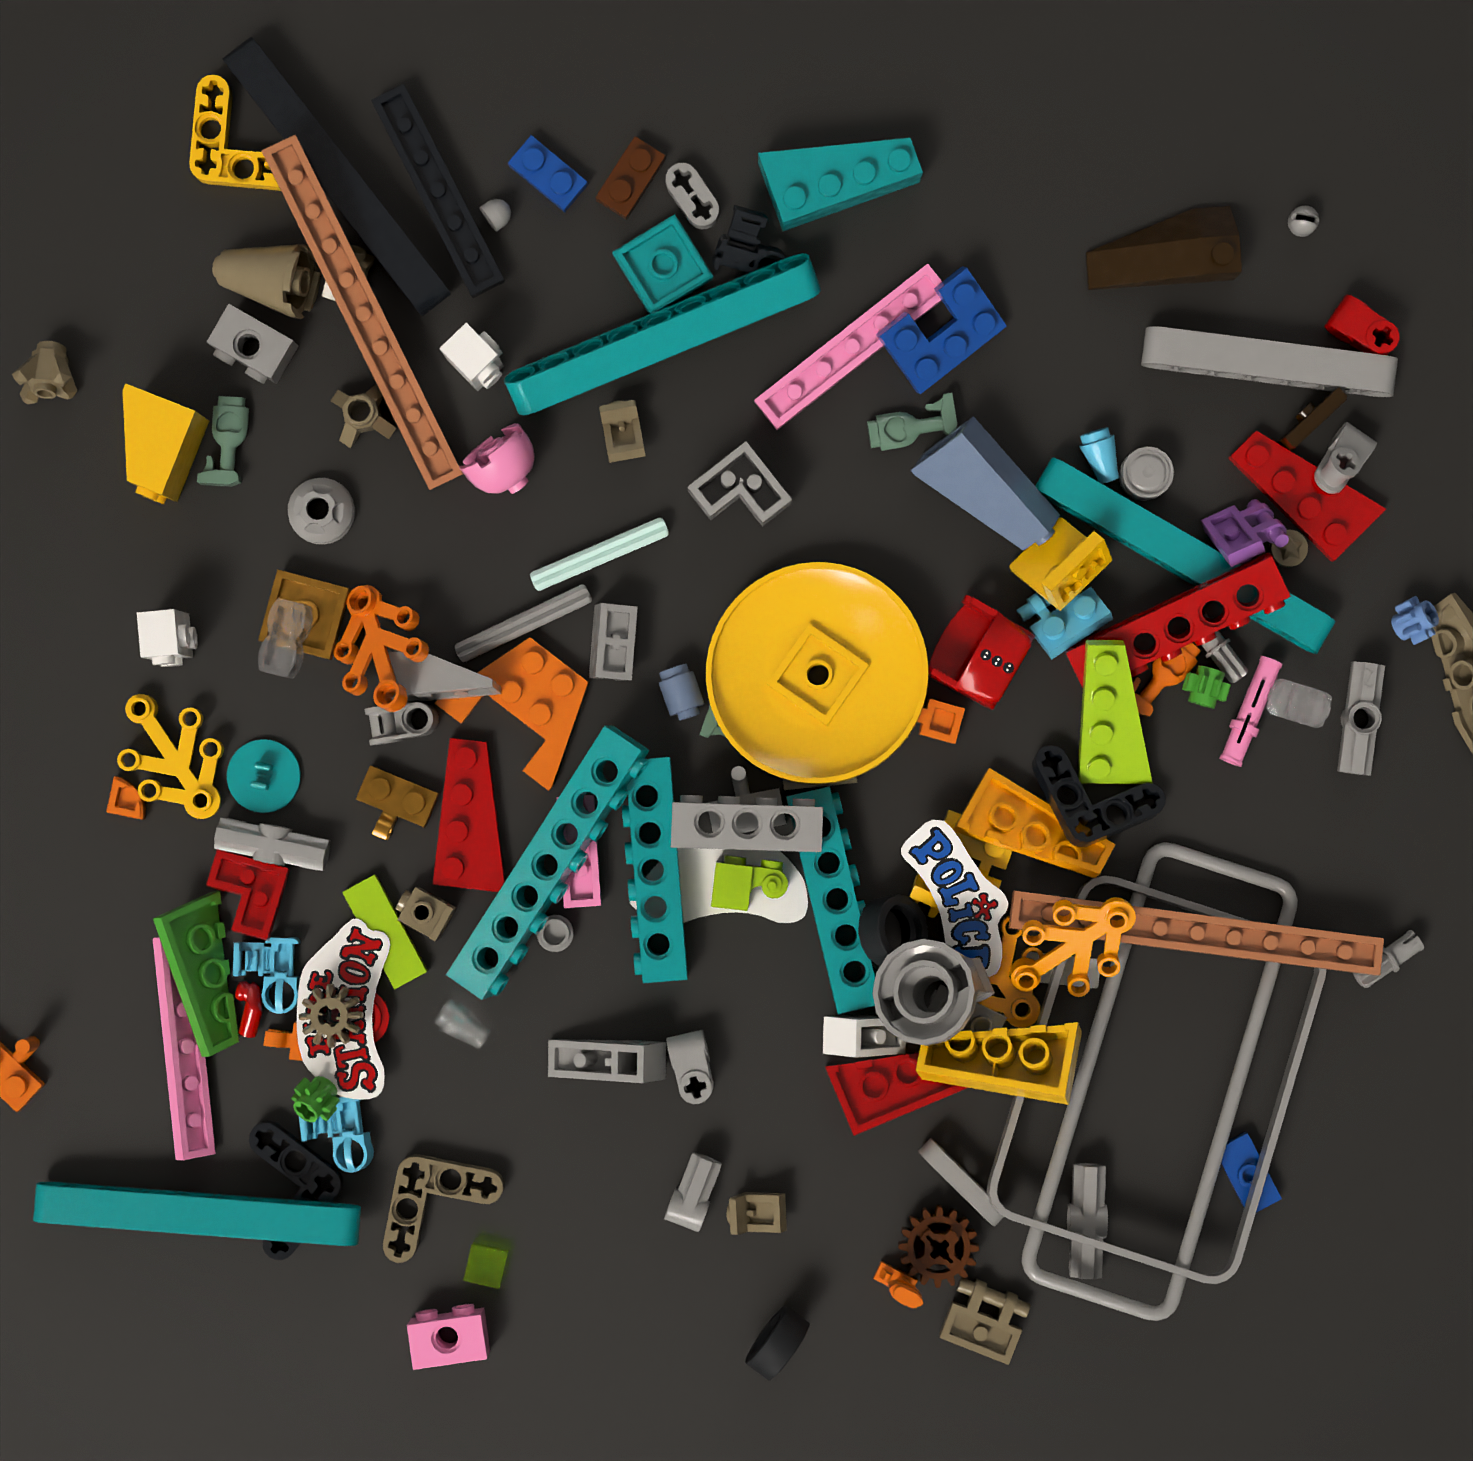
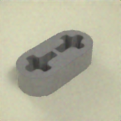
[666,163,719,229]

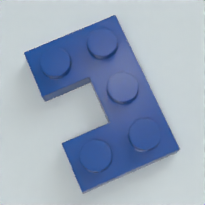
[876,266,1007,394]

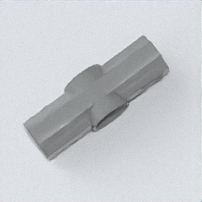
[1337,661,1385,776]
[214,818,331,871]
[1067,1163,1108,1279]

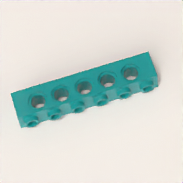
[622,757,688,983]
[786,786,876,1014]

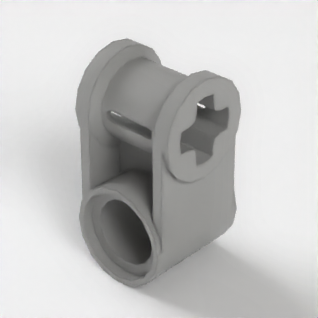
[1314,422,1377,494]
[364,702,439,746]
[666,1030,714,1104]

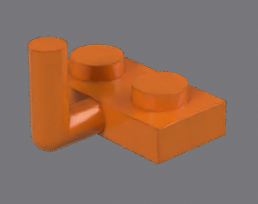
[0,1036,45,1112]

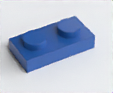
[508,135,588,213]

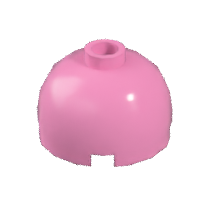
[460,423,535,494]

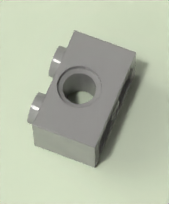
[207,304,299,384]

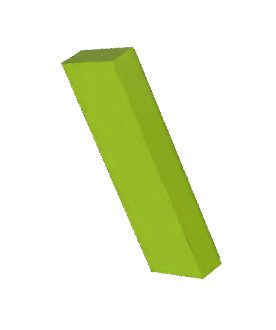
[342,874,428,990]

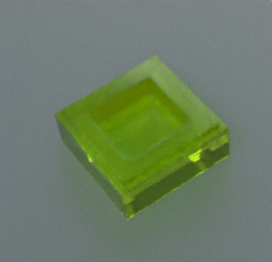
[463,1243,509,1289]

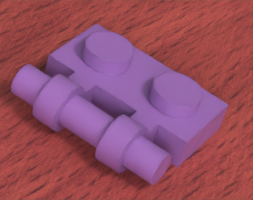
[1201,499,1289,567]

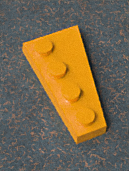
[953,768,1116,878]

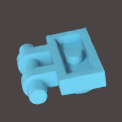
[1016,587,1113,660]

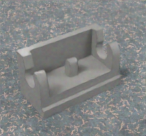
[589,603,638,681]

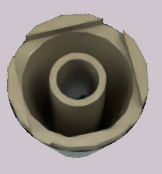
[212,244,320,319]

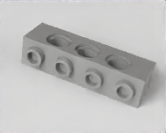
[671,795,823,852]

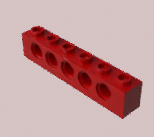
[1065,552,1291,688]

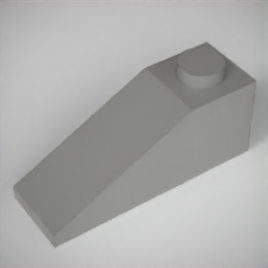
[388,647,501,703]
[548,1039,666,1083]

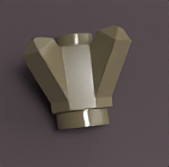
[12,341,77,404]
[331,384,396,448]

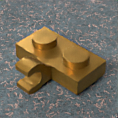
[356,765,439,840]

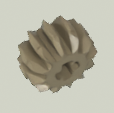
[299,984,364,1048]

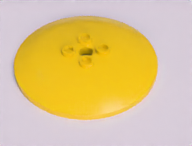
[706,562,929,784]

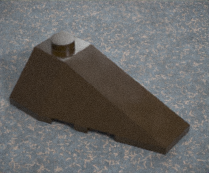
[1086,206,1242,290]

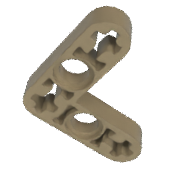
[383,1154,504,1263]

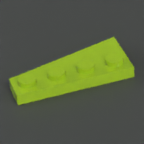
[1078,640,1153,784]

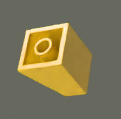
[123,383,209,505]

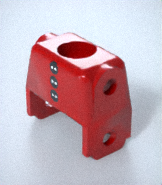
[928,595,1035,710]

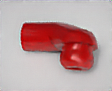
[235,981,263,1038]

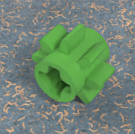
[1182,665,1231,709]
[291,1076,340,1122]

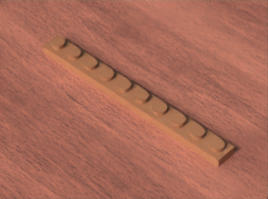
[261,135,463,490]
[1008,891,1384,976]

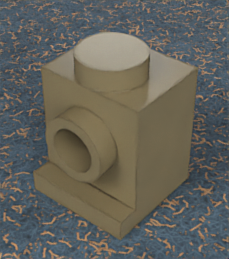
[396,886,457,942]

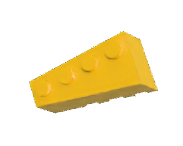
[916,1022,1082,1105]

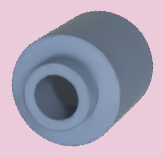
[659,664,705,721]

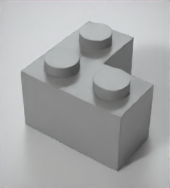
[687,441,792,527]

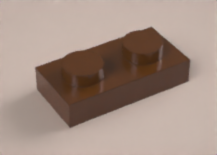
[595,136,666,220]

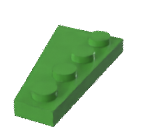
[153,891,239,1057]

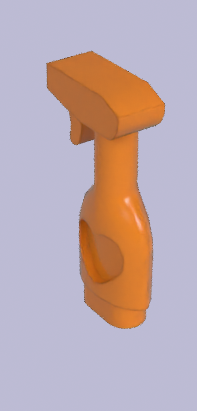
[1133,643,1201,717]
[873,1261,924,1308]

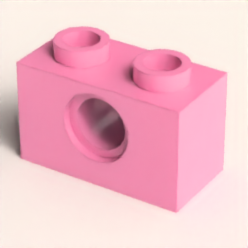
[407,1304,490,1370]

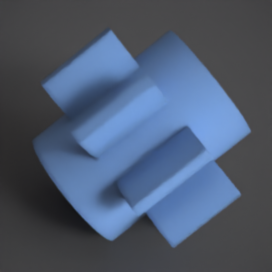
[1391,596,1439,645]

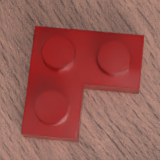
[206,849,290,941]

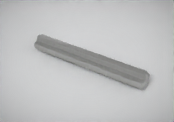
[454,585,592,662]

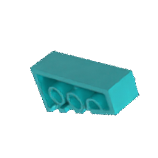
[758,138,923,231]

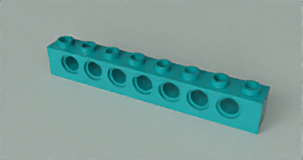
[446,726,649,1000]

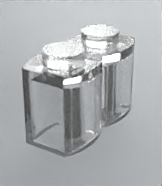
[258,598,313,679]

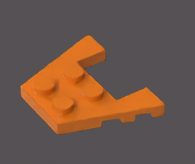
[435,637,589,791]

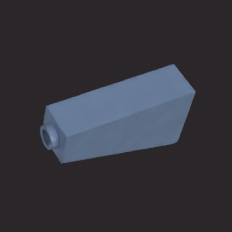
[911,416,1060,550]

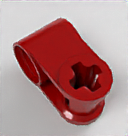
[1324,295,1399,355]

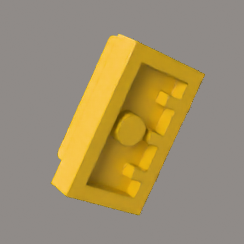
[1010,517,1112,611]

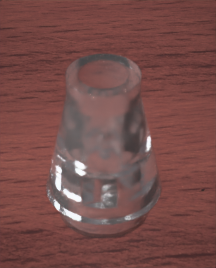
[434,998,491,1049]

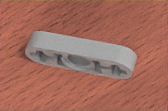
[918,1138,1004,1227]

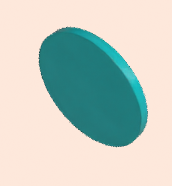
[227,739,301,813]

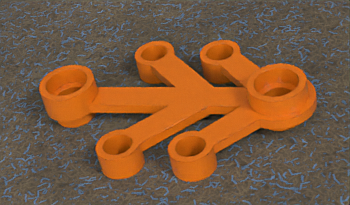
[333,585,429,712]

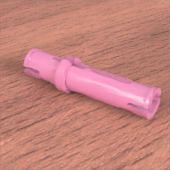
[1219,656,1283,767]

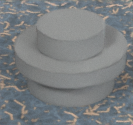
[537,915,574,952]

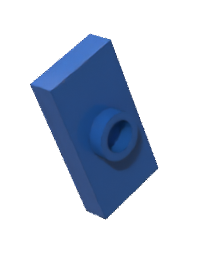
[1221,1132,1282,1212]

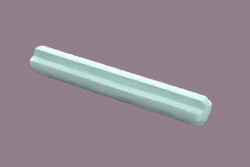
[530,518,669,591]

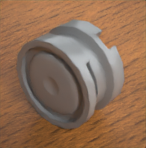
[1119,446,1174,501]

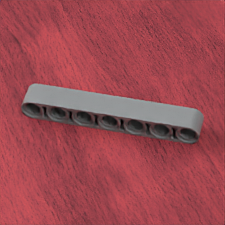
[1141,327,1398,397]

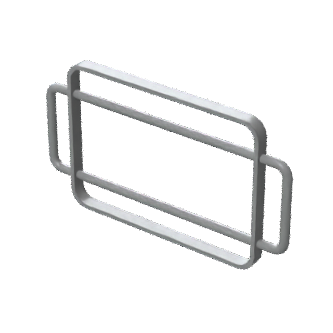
[987,842,1327,1321]

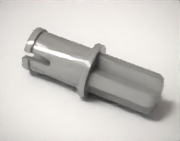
[1187,613,1248,683]
[1353,930,1424,988]

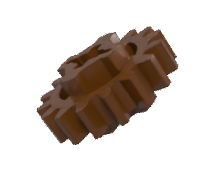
[898,1205,979,1288]

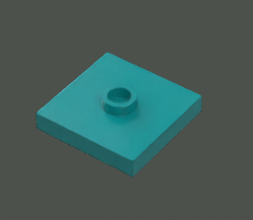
[612,214,714,314]

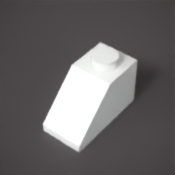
[823,1015,906,1058]

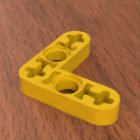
[189,75,281,191]

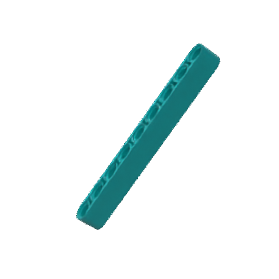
[504,253,821,415]
[1035,458,1336,654]
[33,1182,361,1246]

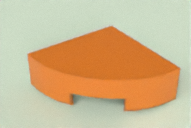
[106,776,146,820]

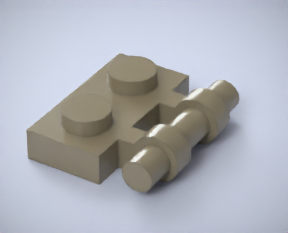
[939,1277,1031,1365]

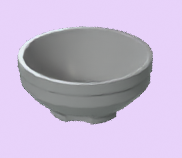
[288,478,355,545]

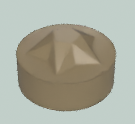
[1269,530,1308,567]

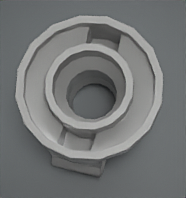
[872,939,995,1046]

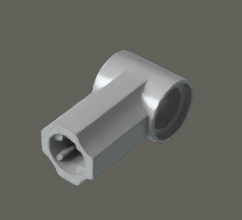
[664,1152,722,1232]

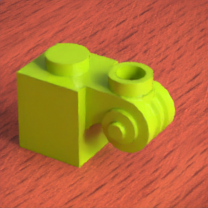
[711,855,788,911]

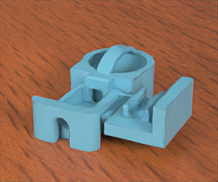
[233,937,301,1014]
[299,1096,374,1173]

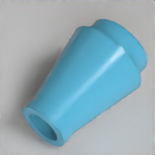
[1079,427,1120,484]

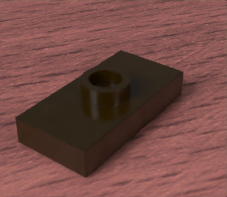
[1278,387,1348,451]

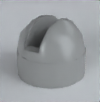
[479,199,511,232]
[1288,205,1319,237]

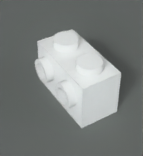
[439,322,504,391]
[137,609,198,667]

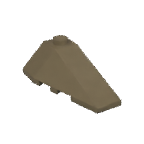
[1431,593,1473,754]

